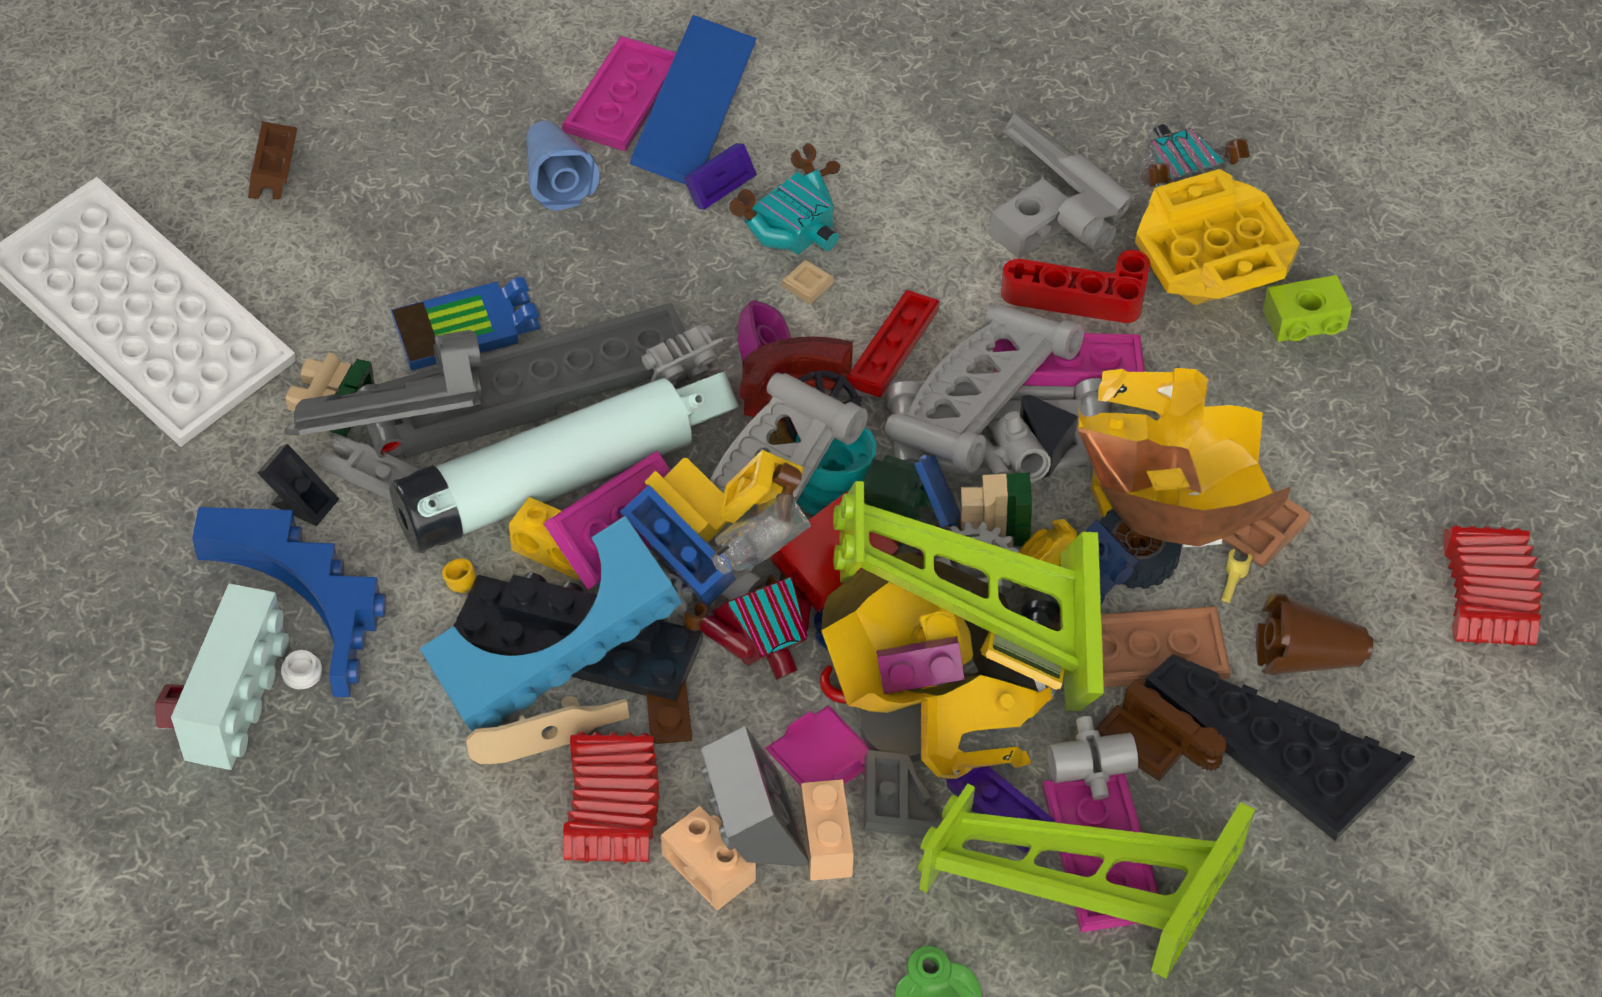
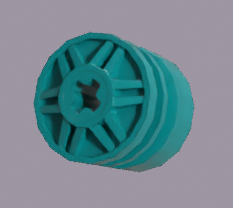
[796,427,877,515]

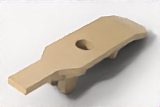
[466,696,630,764]

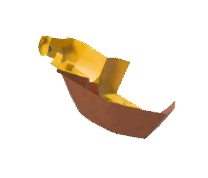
[1078,368,1291,547]

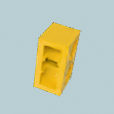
[509,497,580,580]

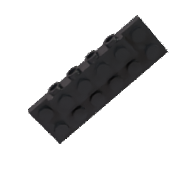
[453,572,703,702]

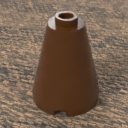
[1256,594,1373,675]

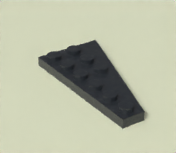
[1144,654,1415,841]

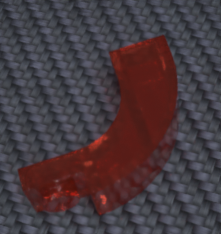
[739,336,853,417]

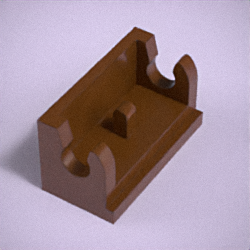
[248,121,297,199]

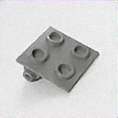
[642,325,723,390]

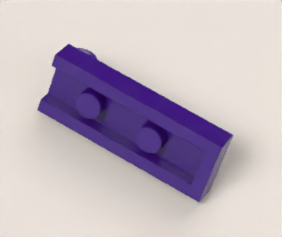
[946,766,1055,854]

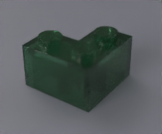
[863,454,930,547]

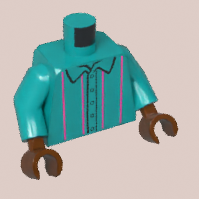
[729,143,839,254]

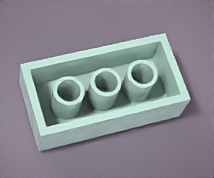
[171,583,289,770]

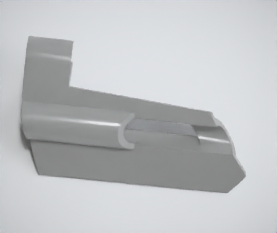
[1003,110,1140,253]

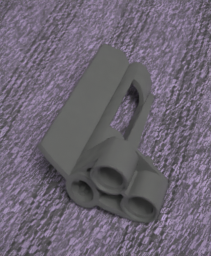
[284,330,483,436]

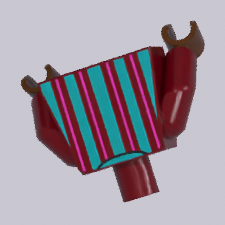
[683,573,811,680]

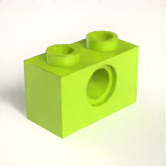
[1263,275,1352,342]

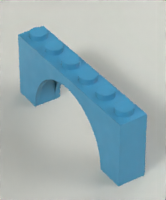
[419,516,682,732]

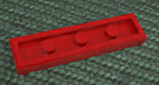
[847,290,940,398]

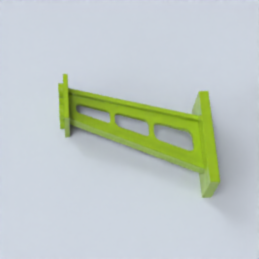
[833,481,1104,711]
[917,784,1256,979]

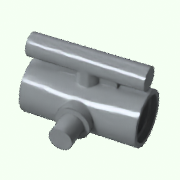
[982,411,1051,484]
[1045,716,1138,800]

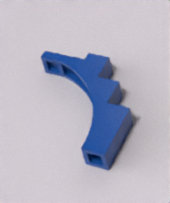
[192,507,387,698]

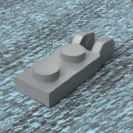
[317,436,421,501]

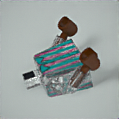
[1138,124,1250,188]
[712,463,812,574]

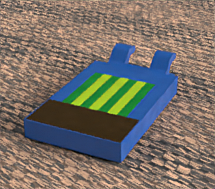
[391,277,541,371]

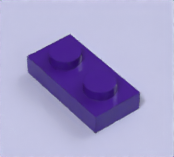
[683,143,757,210]

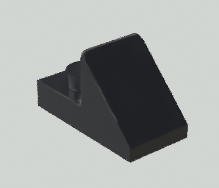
[257,444,339,526]

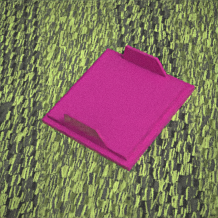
[765,705,870,787]

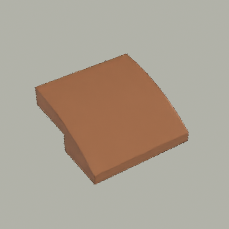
[1222,487,1311,568]

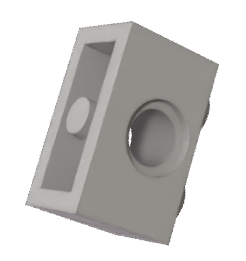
[989,178,1068,259]

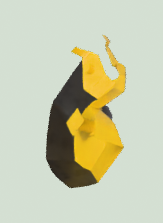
[821,552,1052,779]

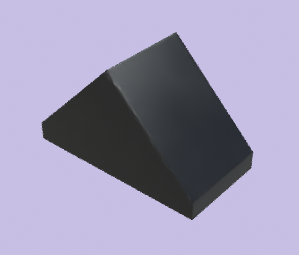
[1020,395,1078,478]

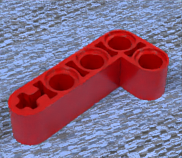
[1001,250,1150,323]

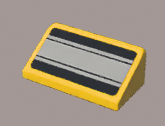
[980,632,1065,690]

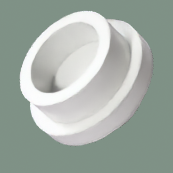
[281,650,322,689]

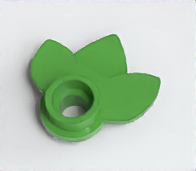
[894,946,982,997]

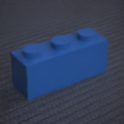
[620,485,736,607]

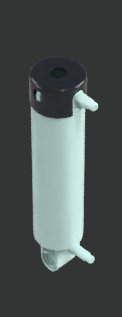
[389,371,740,553]

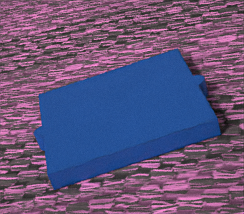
[914,454,960,527]

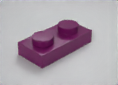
[876,636,965,694]

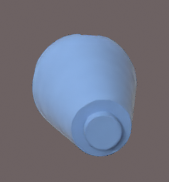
[526,120,600,211]

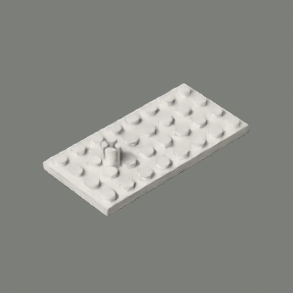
[0,177,296,447]

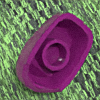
[737,300,795,381]

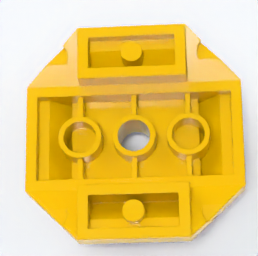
[1135,169,1300,305]

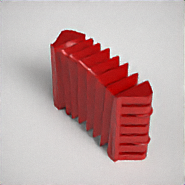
[1443,525,1543,646]
[563,731,660,864]

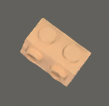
[661,806,756,910]

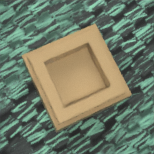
[782,260,833,304]

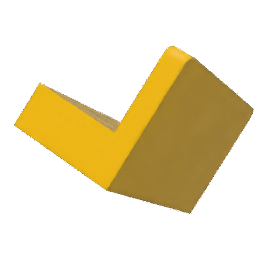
[720,450,804,524]
[645,458,728,543]

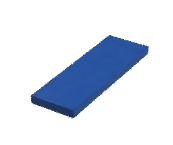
[630,15,757,185]

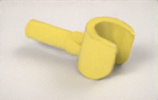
[1221,549,1252,603]

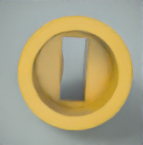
[442,558,476,593]

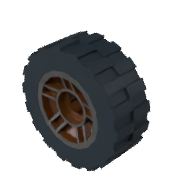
[1099,509,1182,589]

